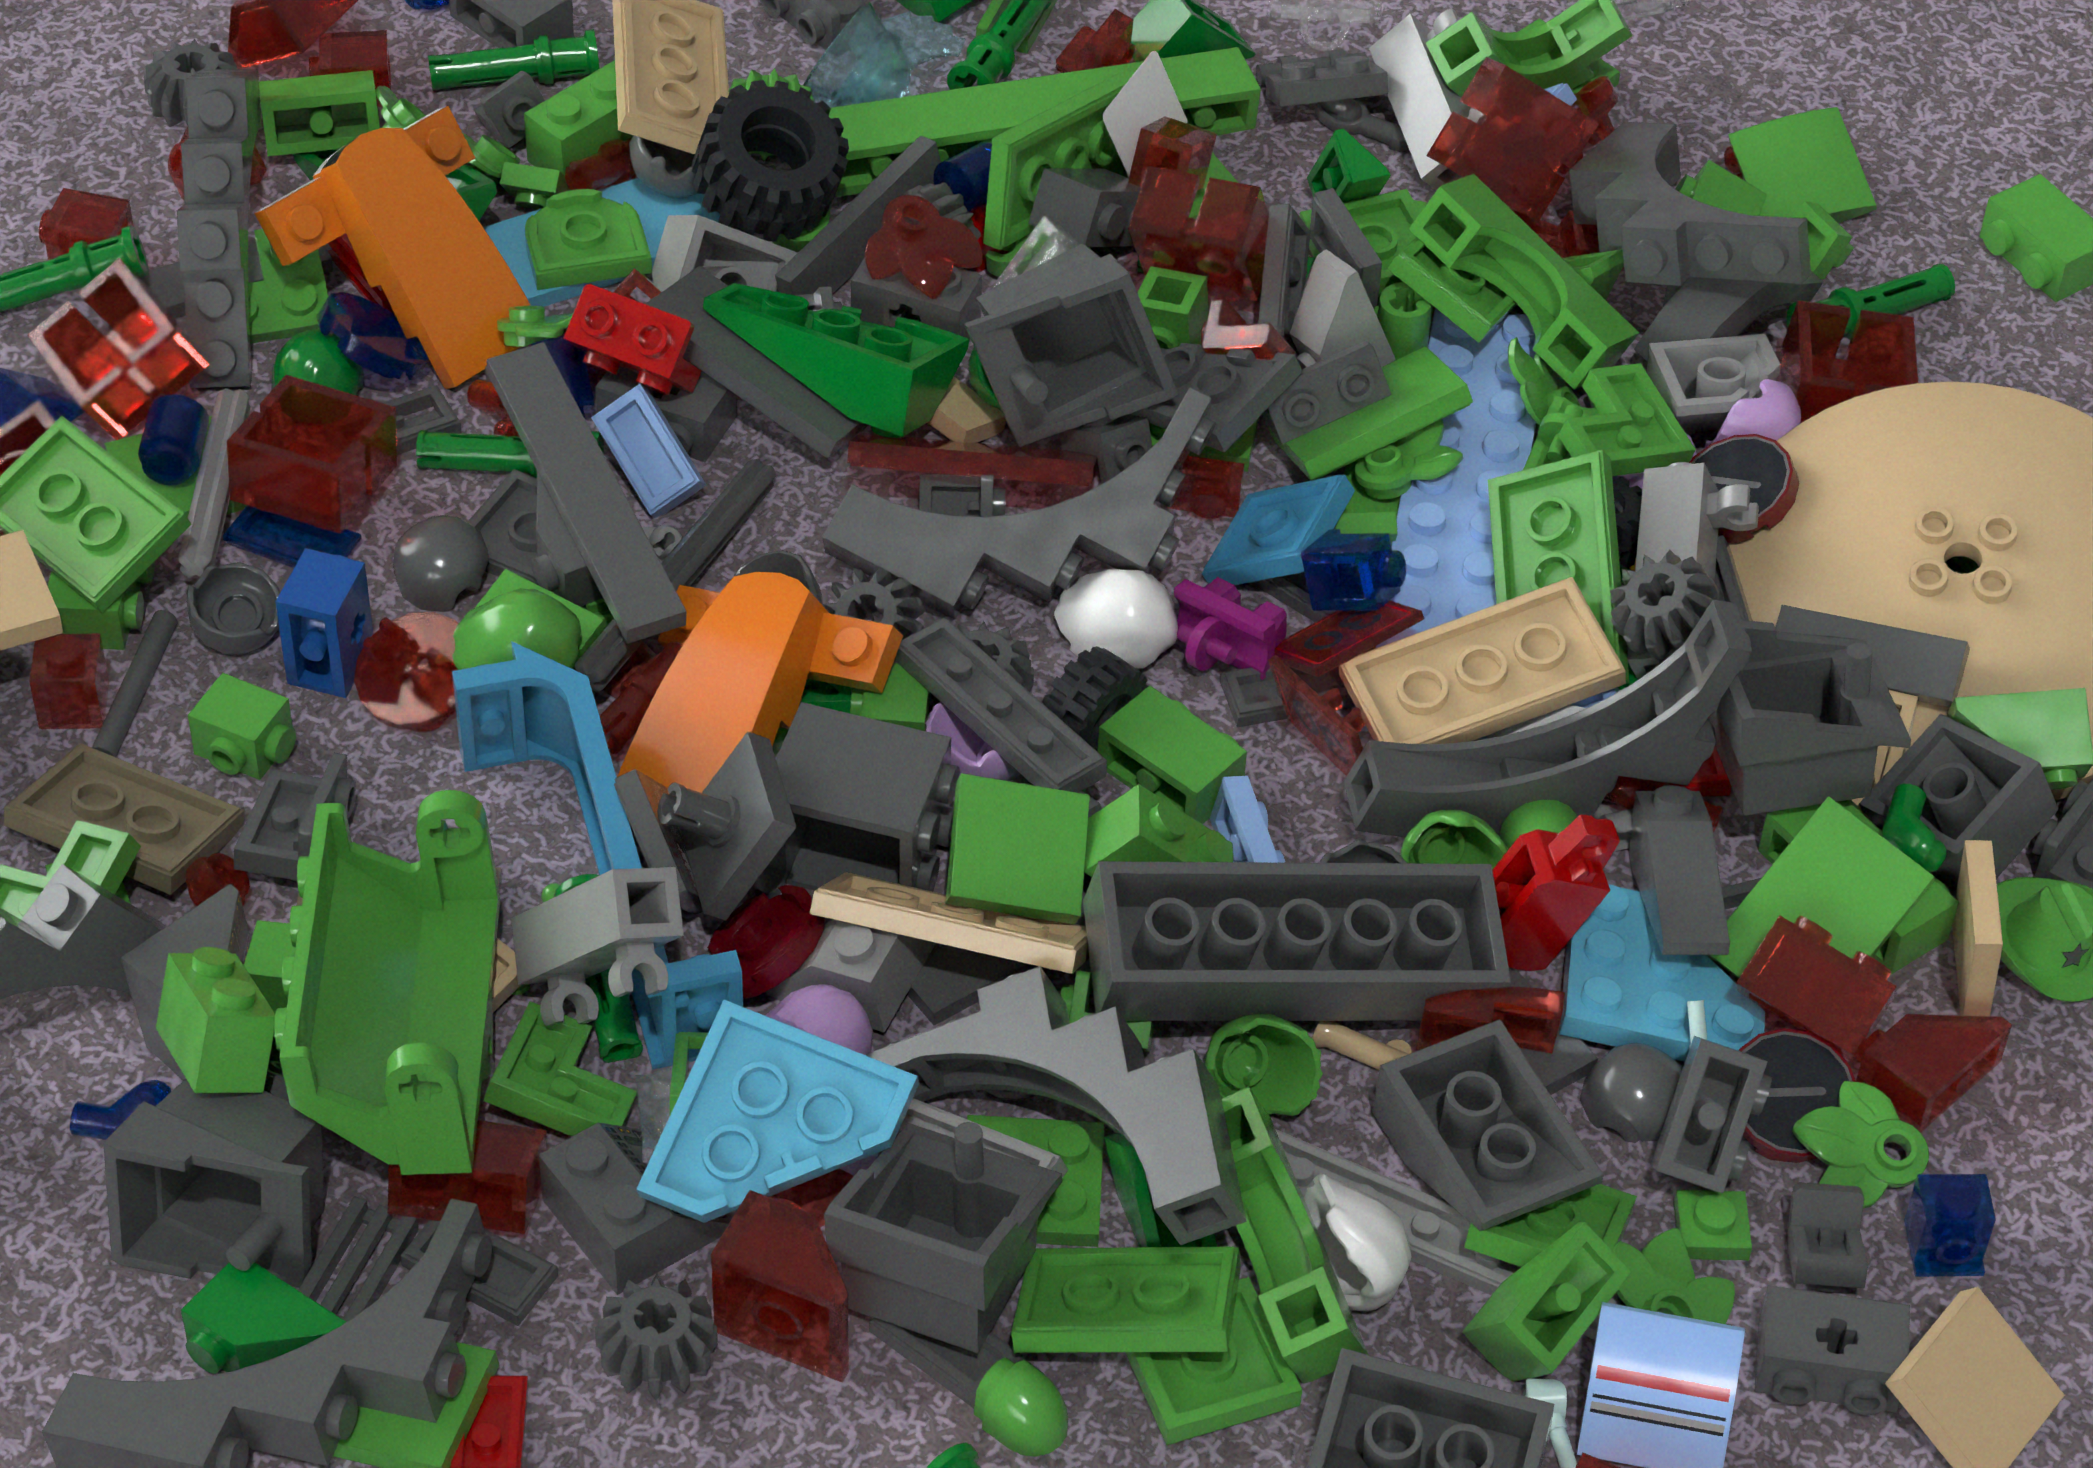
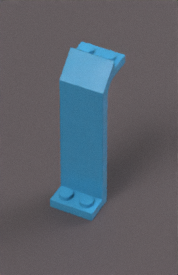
[452,641,743,1070]

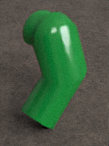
[1882,783,1947,873]

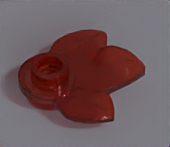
[864,195,982,299]

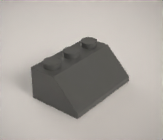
[1307,1348,1555,1468]

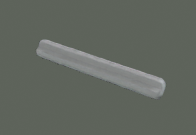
[178,388,251,577]

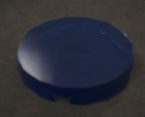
[316,292,429,380]

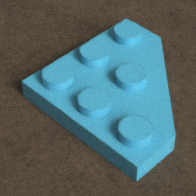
[1559,884,1765,1062]
[636,1000,919,1223]

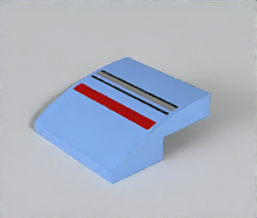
[1577,1302,1745,1468]

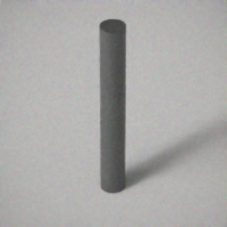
[92,610,178,757]

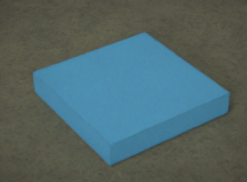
[1202,475,1355,585]

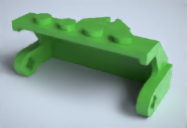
[274,790,500,1175]

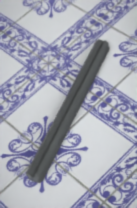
[575,459,776,693]

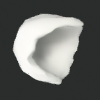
[1054,569,1178,669]
[1304,1173,1412,1311]

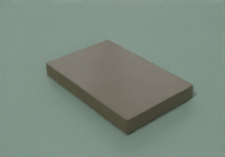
[4,743,245,895]

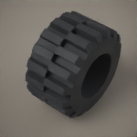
[692,80,849,242]

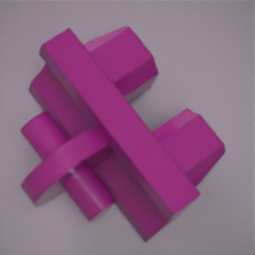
[1174,577,1287,680]

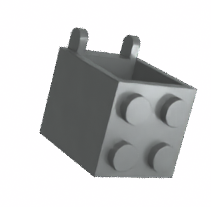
[755,702,960,899]

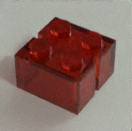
[1426,57,1599,223]
[1128,166,1269,302]
[27,258,210,440]
[1780,300,1918,423]
[227,375,397,534]

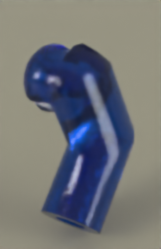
[70,1080,172,1140]

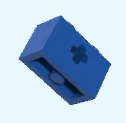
[275,548,375,698]

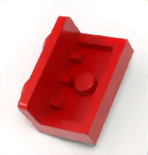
[563,284,702,395]

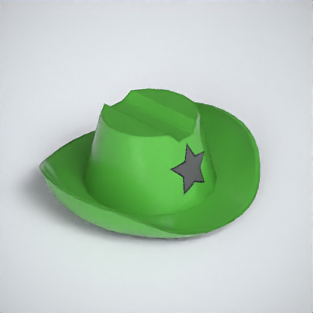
[1997,877,2093,1002]

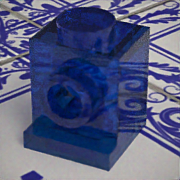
[1301,529,1406,611]
[1904,1174,1996,1277]

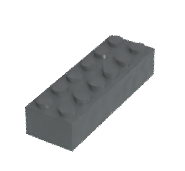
[1083,861,1511,1021]

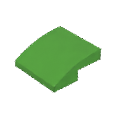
[1728,107,1877,223]

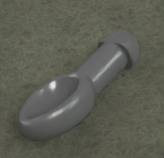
[1313,98,1409,152]

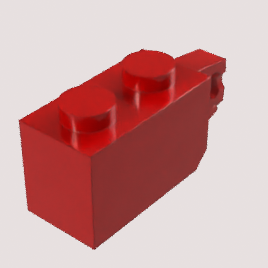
[1492,814,1620,971]

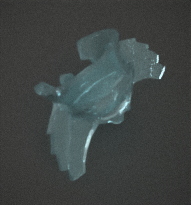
[803,2,966,108]

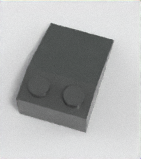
[1372,1020,1604,1231]

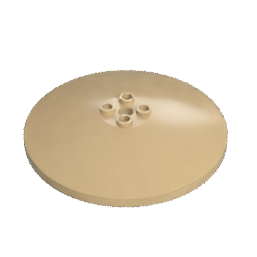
[1728,382,2093,801]

